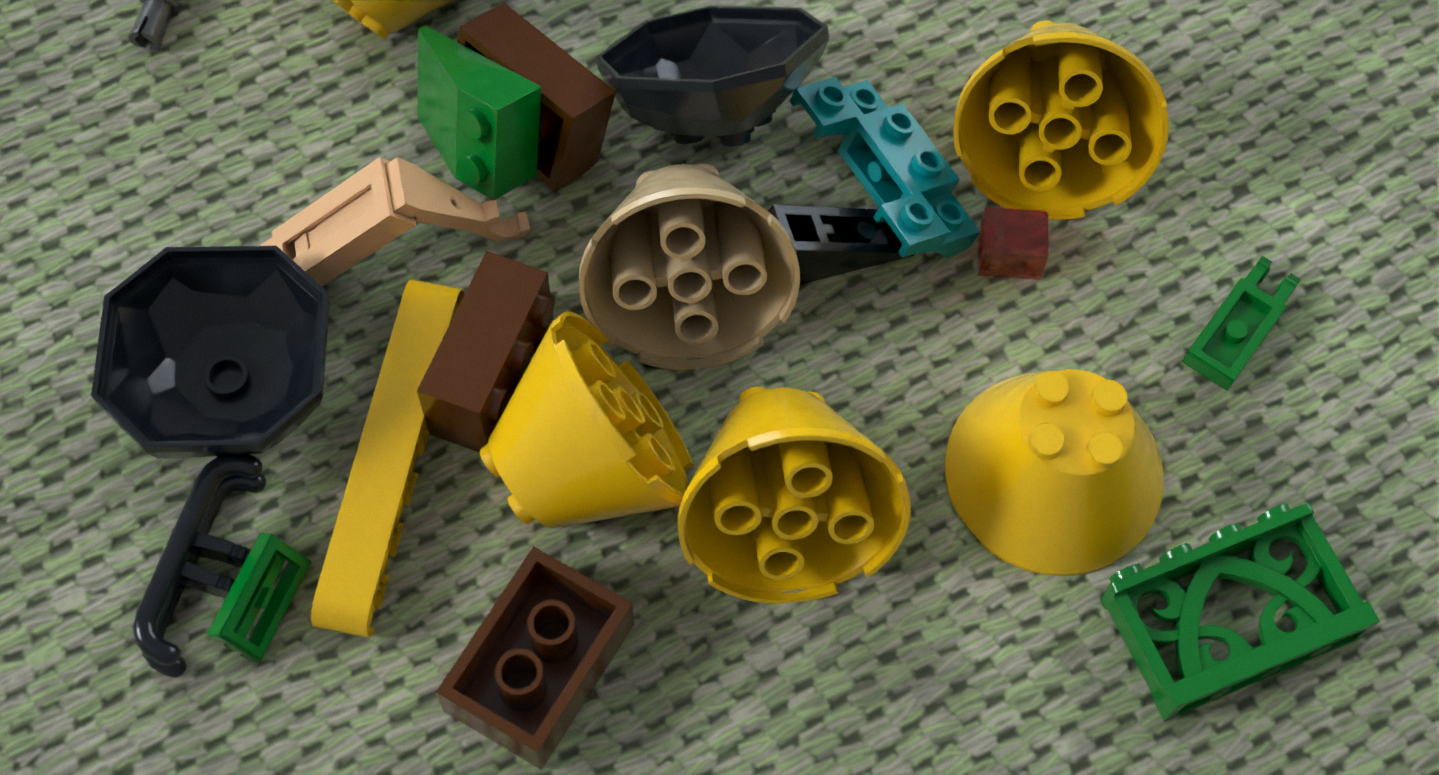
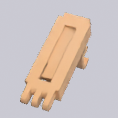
[260,157,530,286]

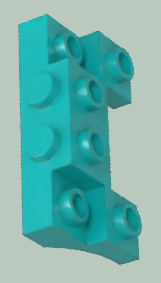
[789,77,981,258]

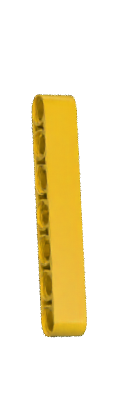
[311,279,465,638]

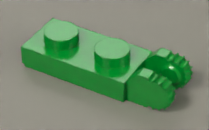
[1182,256,1301,391]

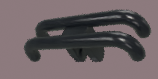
[133,454,266,678]

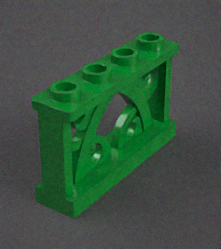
[1100,503,1380,722]

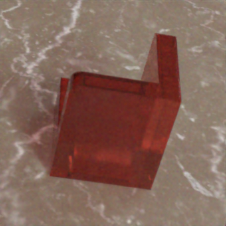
[978,207,1048,280]

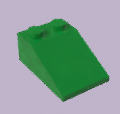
[417,25,542,200]

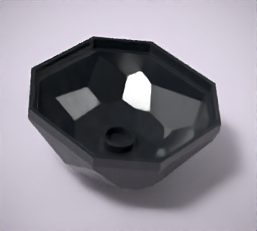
[596,6,829,147]
[91,246,330,459]

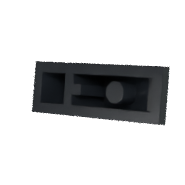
[768,204,915,285]

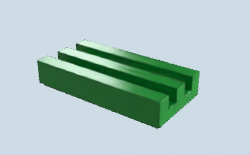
[207,533,312,663]

